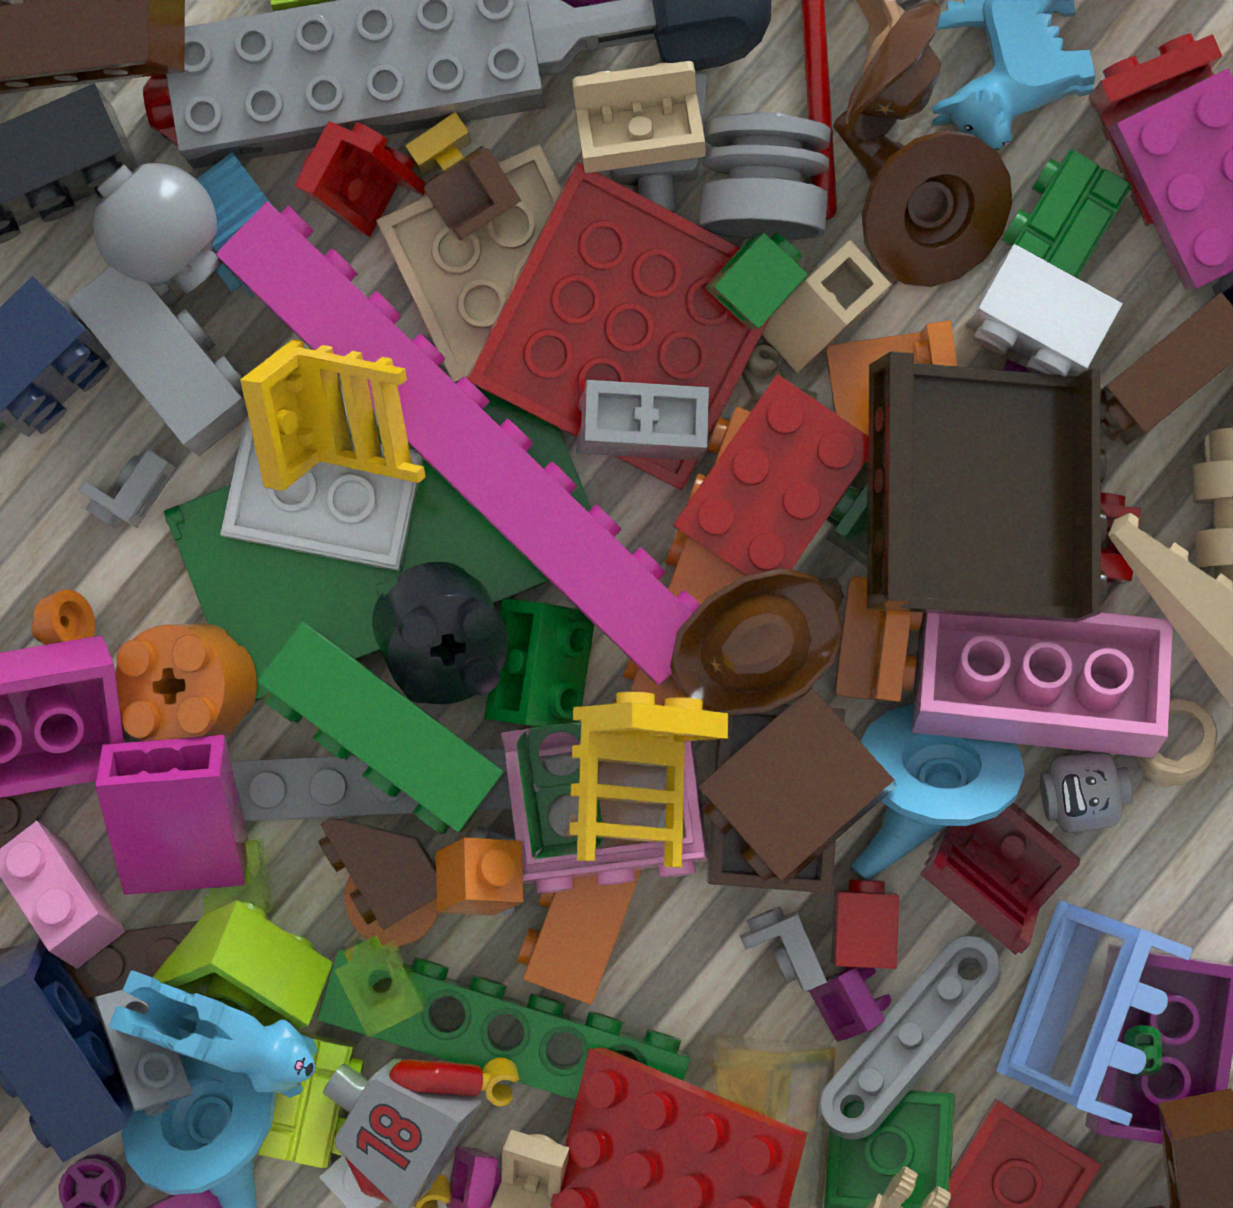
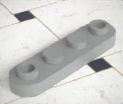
[820,936,1001,1140]

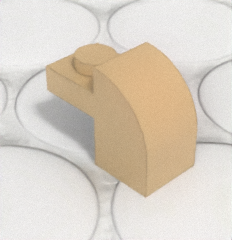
[491,1129,569,1208]

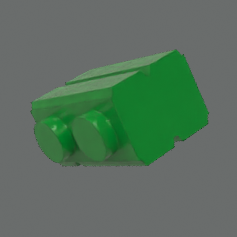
[1001,150,1132,278]

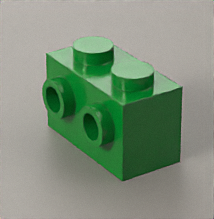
[484,599,594,728]

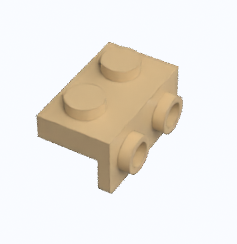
[572,61,706,173]

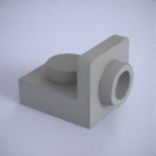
[78,449,177,529]
[739,906,827,992]

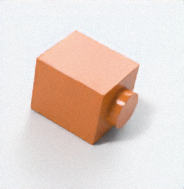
[436,837,523,915]

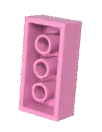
[912,612,1173,758]

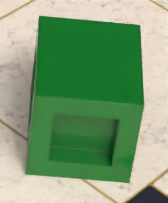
[705,232,808,329]

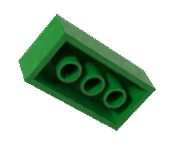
[256,621,507,835]

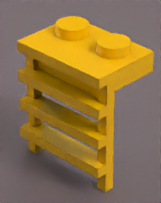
[240,339,426,491]
[570,692,728,868]

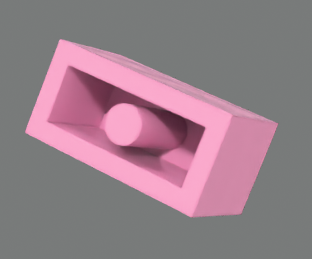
[0,821,126,969]

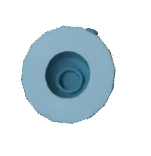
[851,703,1025,880]
[121,1053,277,1208]

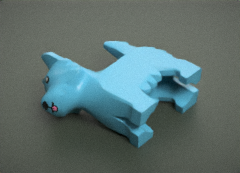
[932,0,1095,152]
[109,970,318,1098]

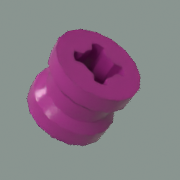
[58,1154,127,1208]

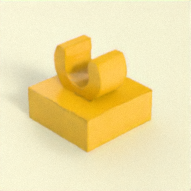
[405,112,471,176]

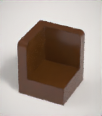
[423,146,522,241]

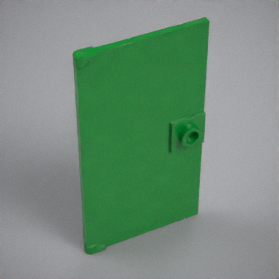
[164,385,591,701]

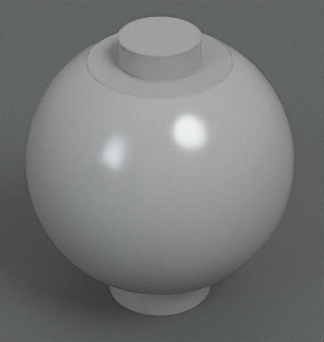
[93,163,222,294]

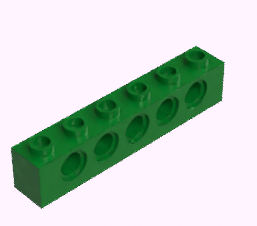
[317,939,690,1100]

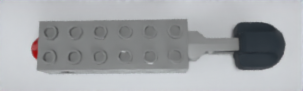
[143,0,772,169]

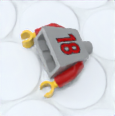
[323,1058,520,1208]

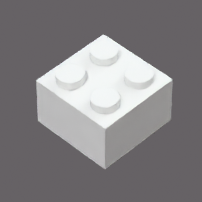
[965,244,1123,377]

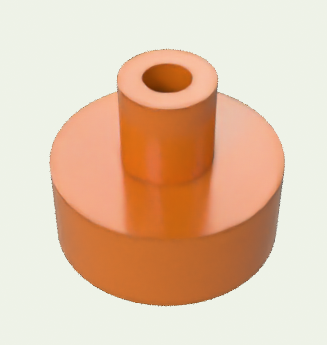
[31,589,96,645]

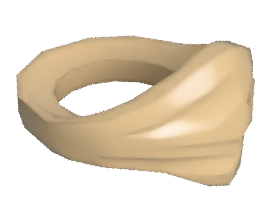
[1137,699,1218,787]

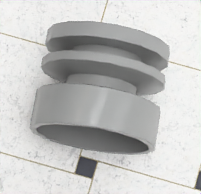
[699,112,831,240]

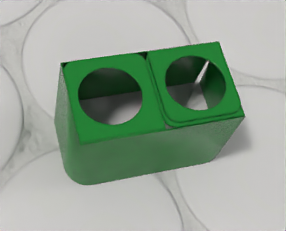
[517,722,605,860]

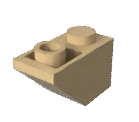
[761,240,892,375]

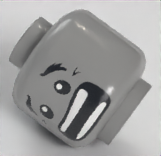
[1040,751,1133,833]

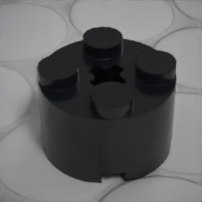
[372,562,508,705]

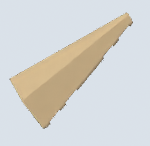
[1108,513,1233,710]

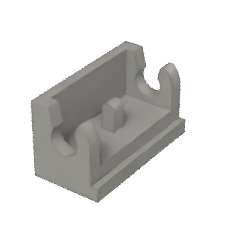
[576,380,709,460]

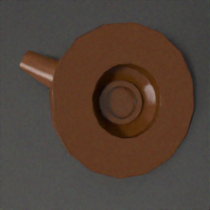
[833,111,1012,287]

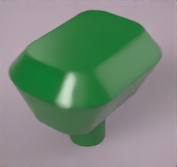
[1124,1026,1162,1076]

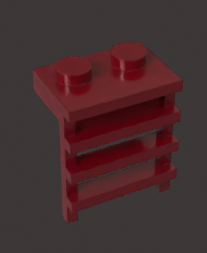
[920,802,1081,955]

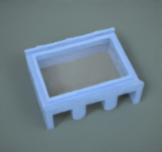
[996,900,1193,1126]

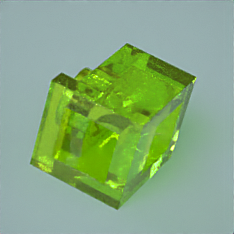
[335,935,428,1038]

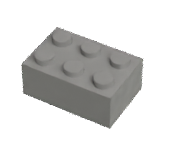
[67,266,248,457]

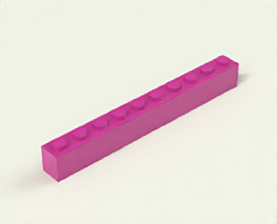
[215,201,700,687]

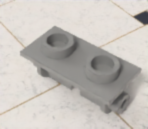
[94,989,192,1117]

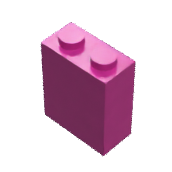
[95,735,249,895]

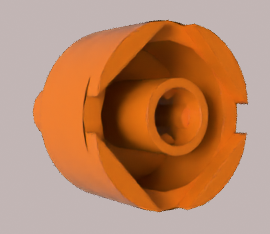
[115,623,257,741]

